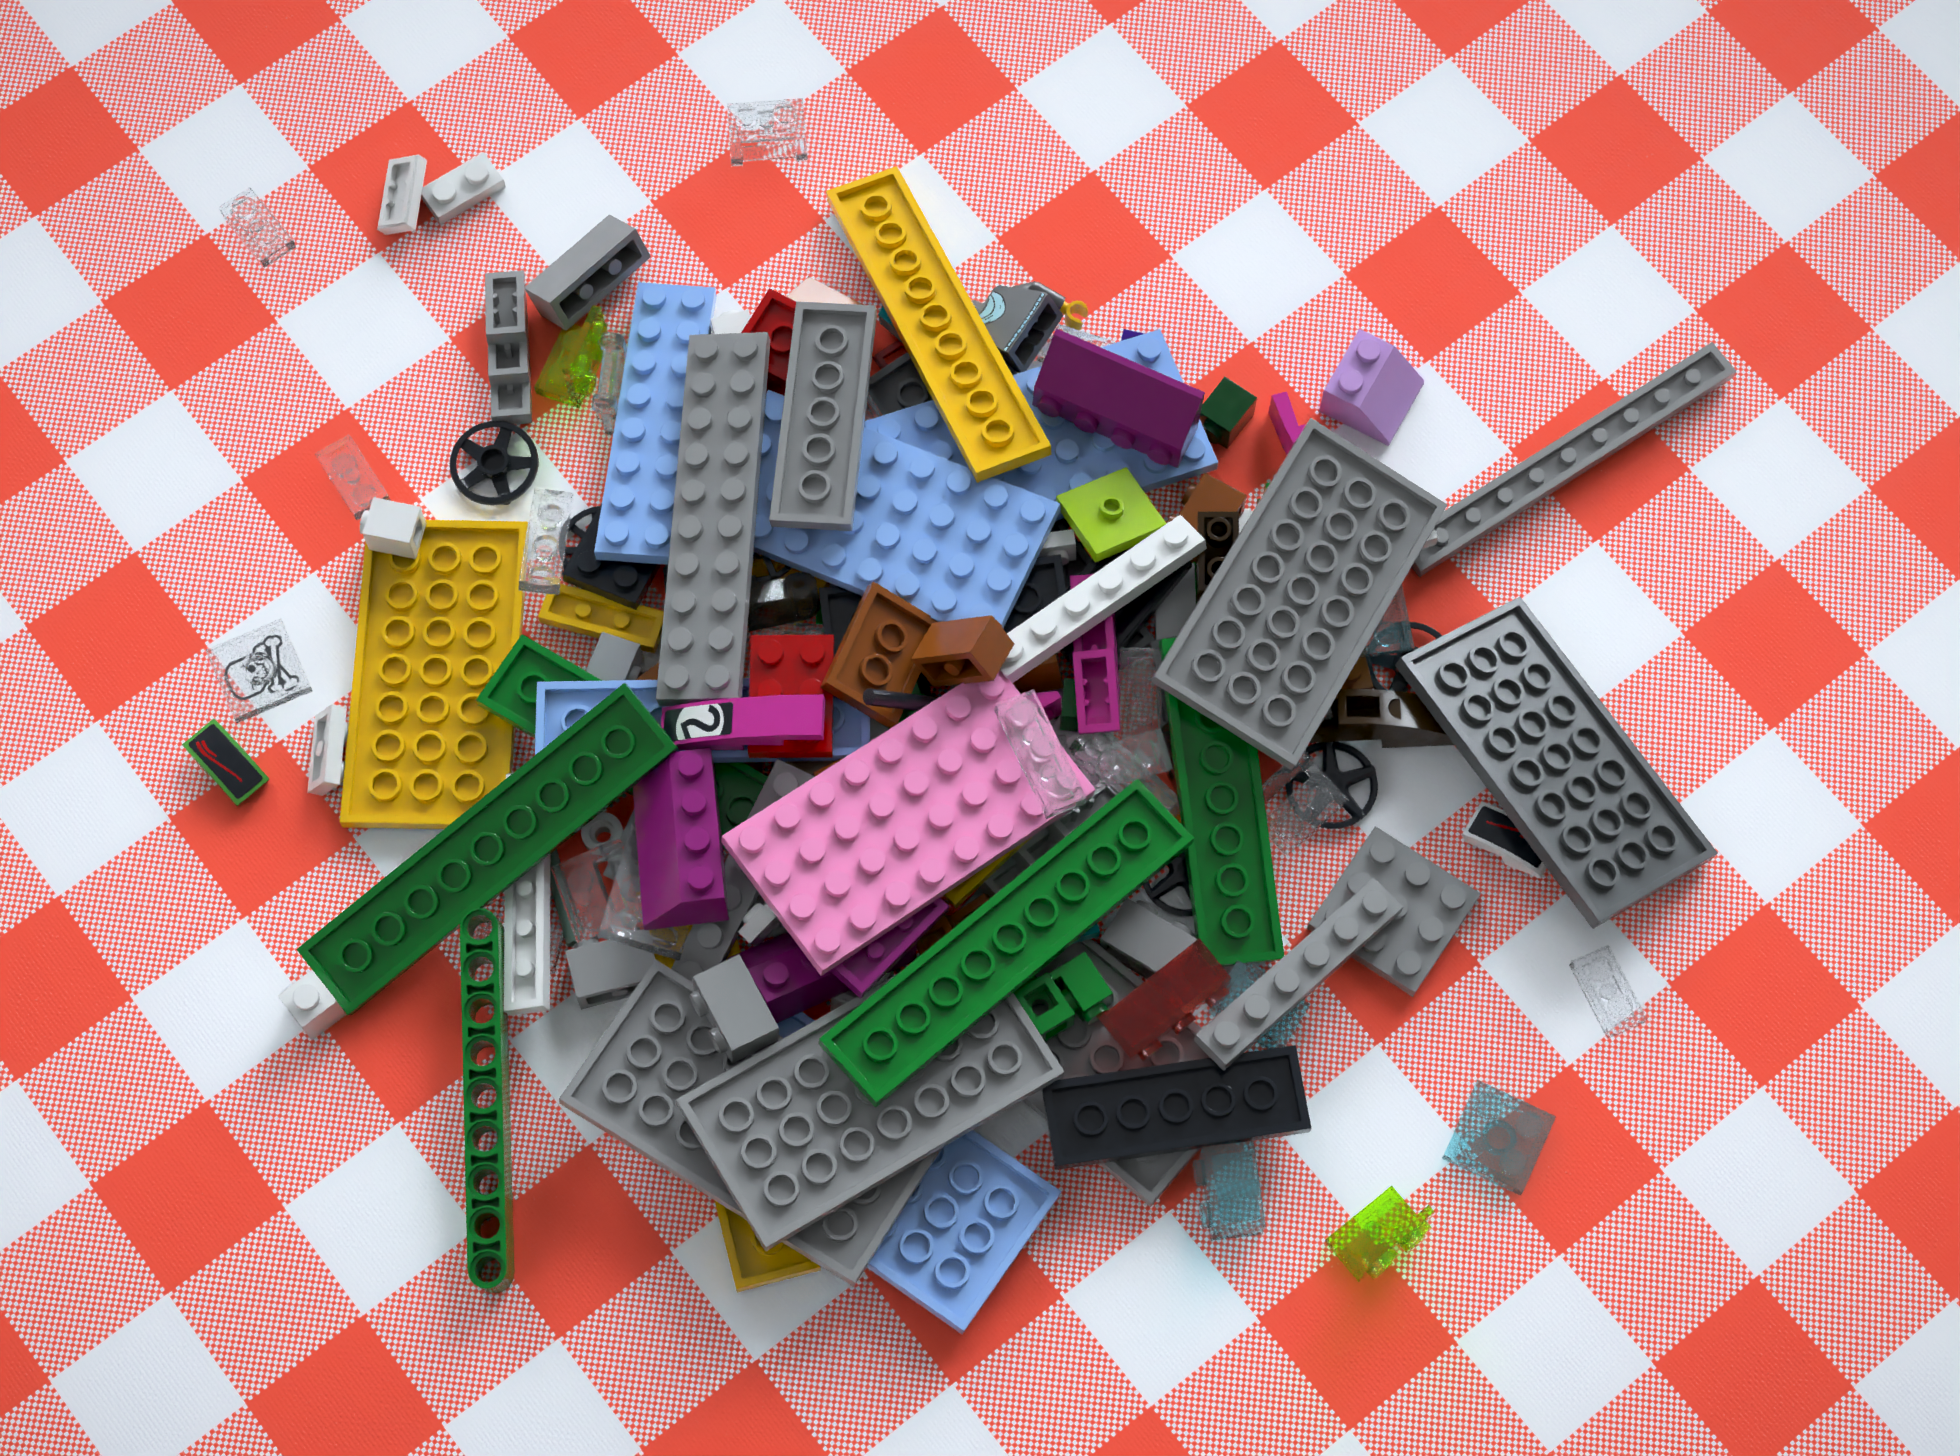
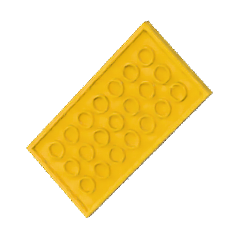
[340,520,530,829]

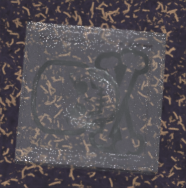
[205,618,313,723]

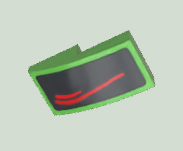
[182,719,269,806]

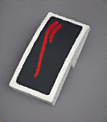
[1462,801,1546,879]

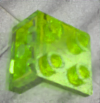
[534,305,612,409]
[1325,1186,1435,1282]

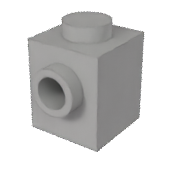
[585,632,644,681]

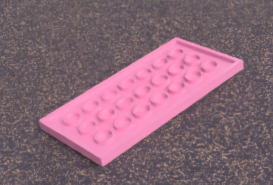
[721,670,1096,976]

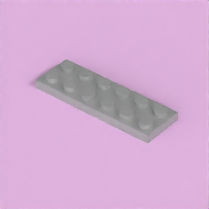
[769,301,877,531]

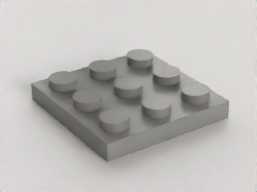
[1307,826,1481,997]

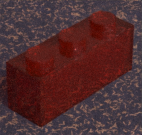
[1099,938,1232,1062]

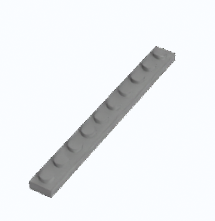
[1411,342,1736,577]

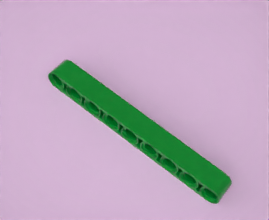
[460,908,515,1294]

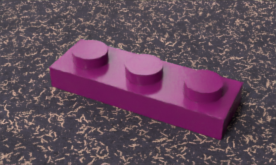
[830,898,949,999]

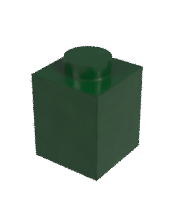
[1199,376,1257,449]

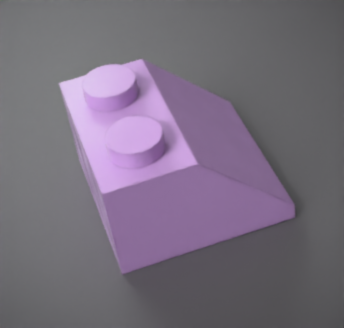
[1319,329,1425,446]

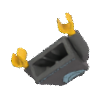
[972,281,1088,375]

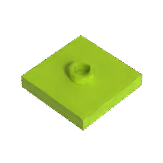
[1056,467,1167,563]

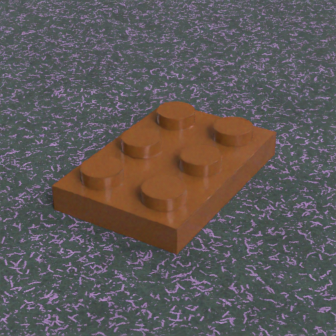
[820,581,937,729]

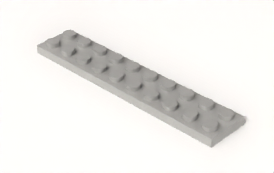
[656,332,771,706]

